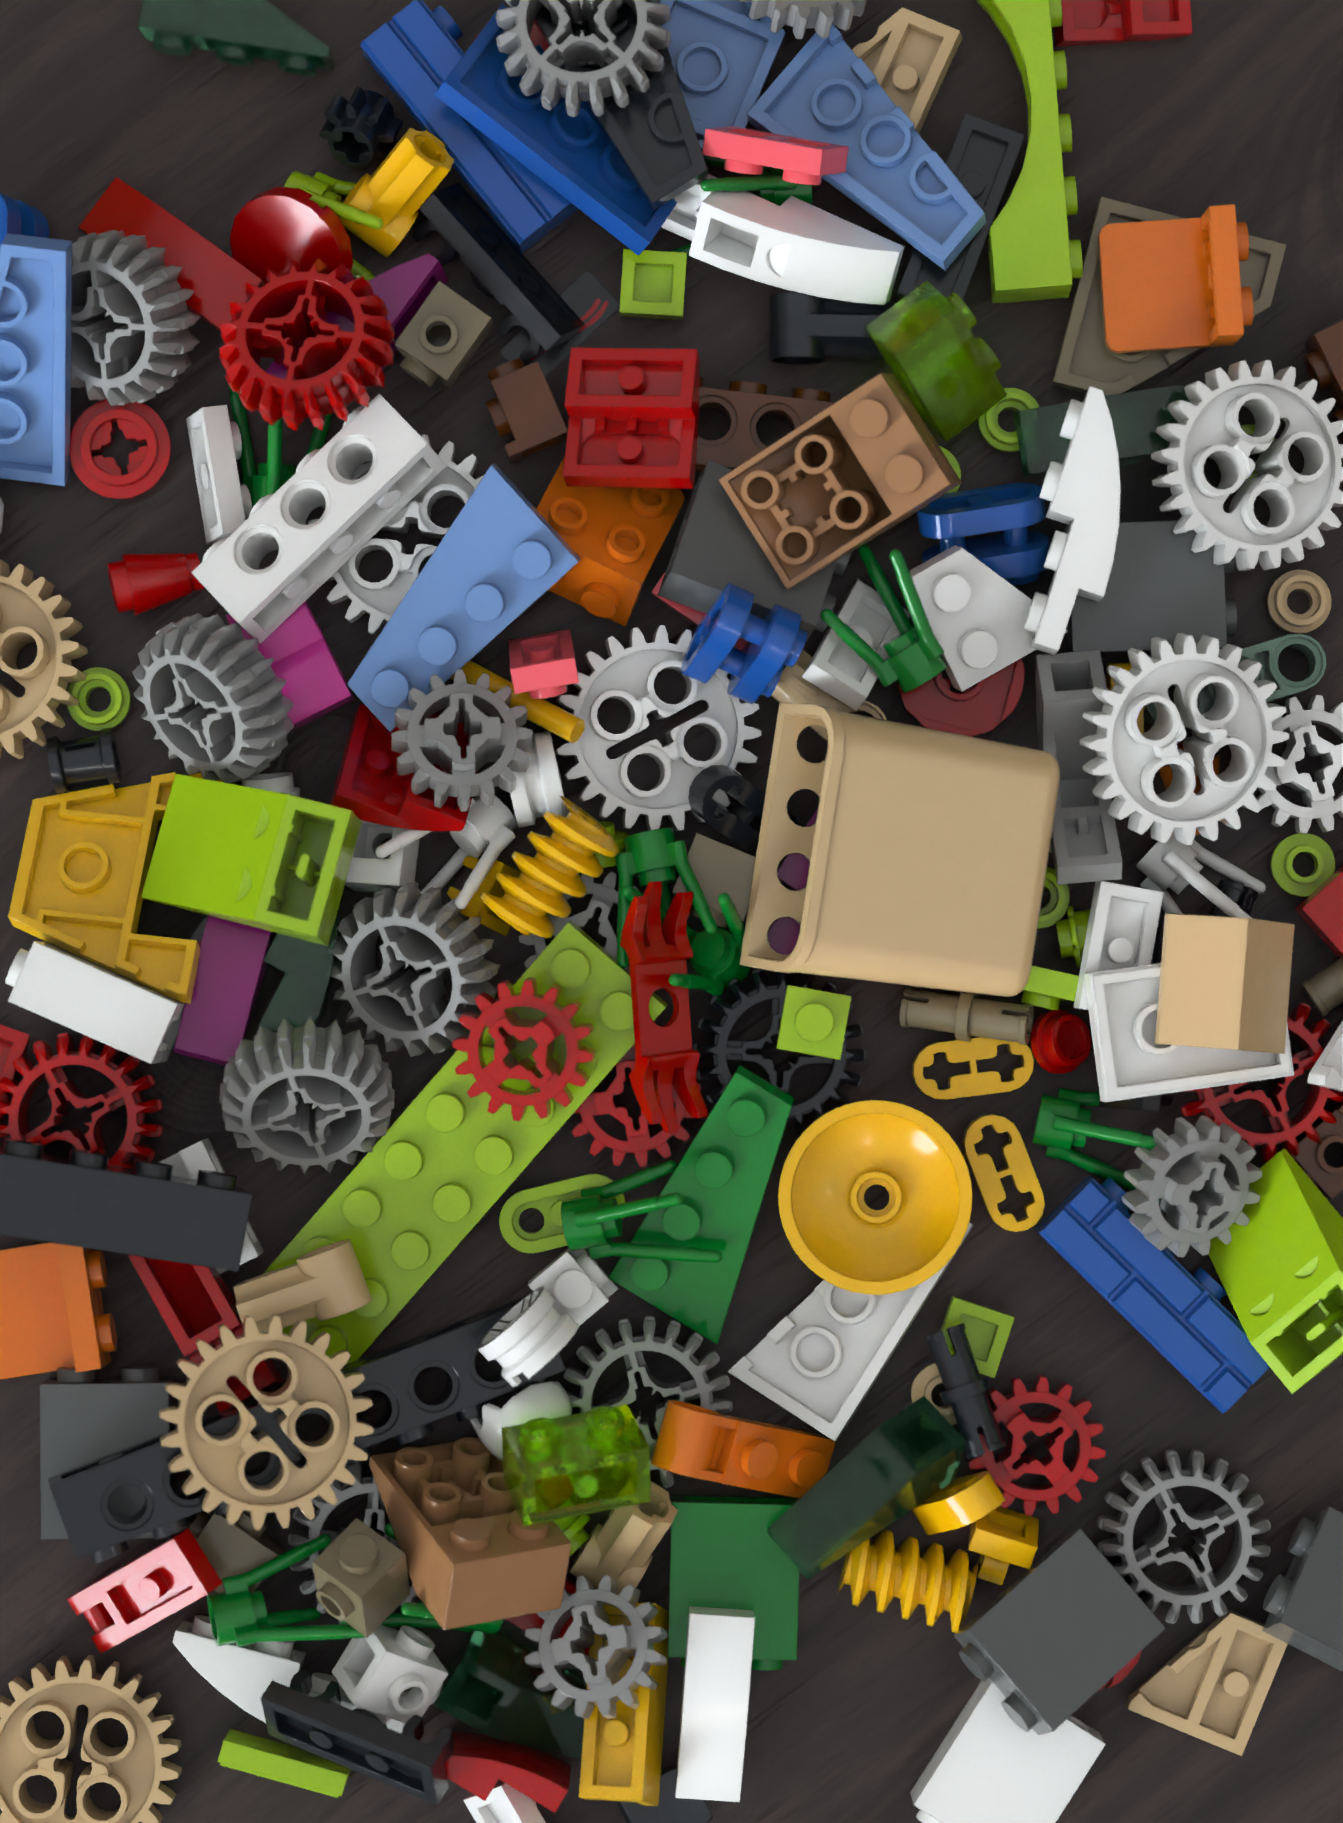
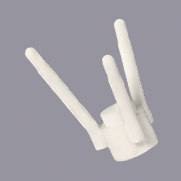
[375,795,518,909]
[1136,832,1266,919]

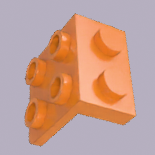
[1098,204,1253,353]
[536,456,685,626]
[0,1242,117,1380]

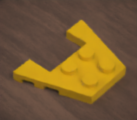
[8,772,223,1004]

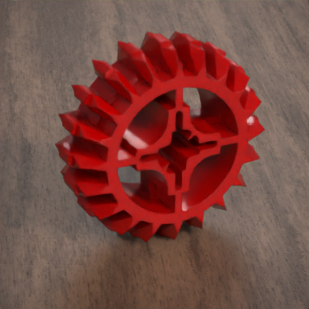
[219,258,395,432]
[1180,1003,1343,1164]
[0,1033,164,1168]

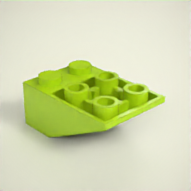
[141,774,362,946]
[1208,1148,1343,1394]

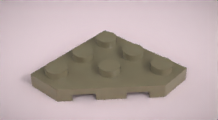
[1051,197,1286,401]

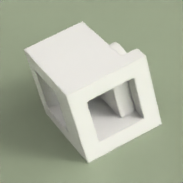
[345,820,419,893]
[528,1247,618,1326]

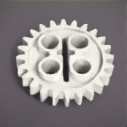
[1151,360,1343,571]
[308,435,484,636]
[555,625,762,831]
[1080,633,1289,845]

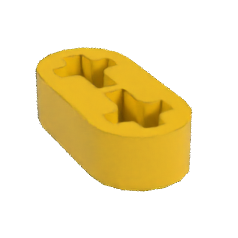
[912,1037,1034,1100]
[962,1114,1045,1232]
[911,1471,1005,1535]

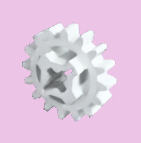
[1256,695,1343,834]

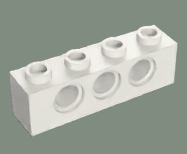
[191,394,446,644]

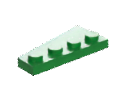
[608,1065,795,1344]

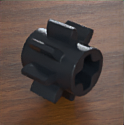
[319,87,404,170]

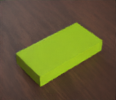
[217,1729,351,1798]

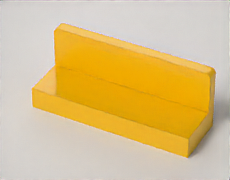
[579,1603,669,1806]

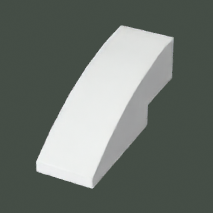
[675,1606,755,1802]

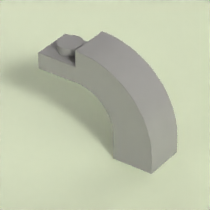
[1035,650,1123,885]

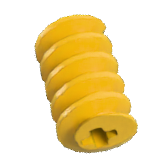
[479,796,619,938]
[837,1522,978,1633]

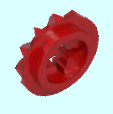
[69,399,171,499]

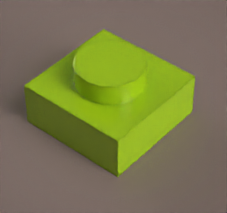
[619,249,687,320]
[1021,966,1079,1011]
[776,985,852,1060]
[932,1295,1015,1378]

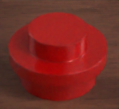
[1031,1010,1091,1074]

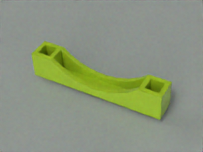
[975,0,1083,304]

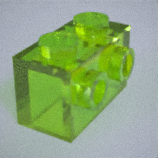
[866,280,1007,442]
[502,1405,651,1526]

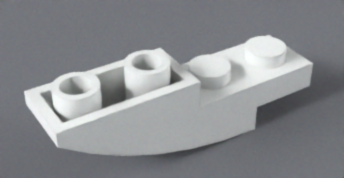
[661,174,905,305]
[1023,386,1121,655]
[172,1615,405,1734]

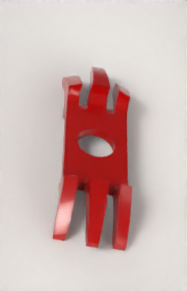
[620,881,708,1134]

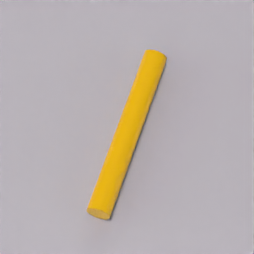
[450,660,585,743]

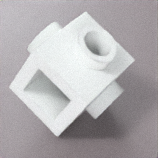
[332,1624,449,1724]

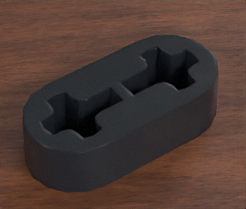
[688,765,797,857]

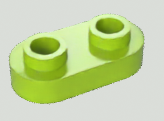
[499,1173,625,1254]

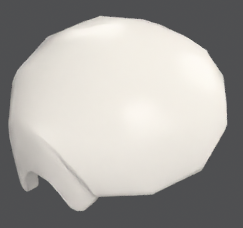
[469,1381,572,1463]

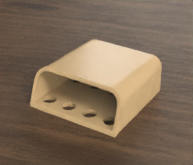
[739,702,1060,997]

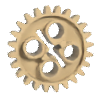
[0,559,88,759]
[159,1314,374,1530]
[0,1655,182,1823]

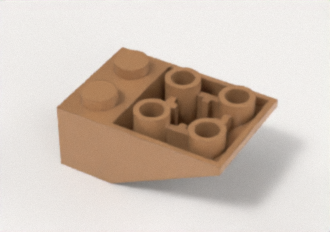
[719,373,962,590]
[369,1437,572,1630]

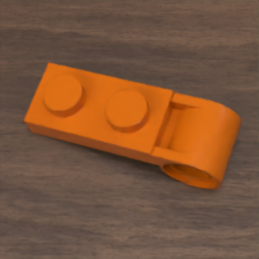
[651,1400,836,1502]

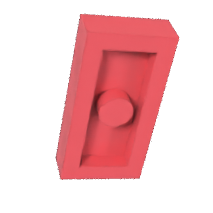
[702,126,849,185]
[508,629,579,699]

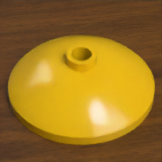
[778,1100,972,1295]

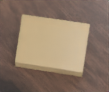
[1155,914,1295,1054]

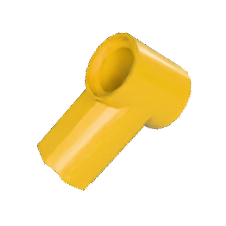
[339,128,454,257]

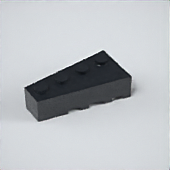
[0,1138,252,1271]

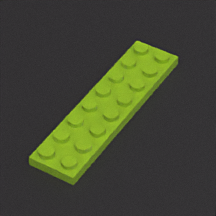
[263,920,668,1364]

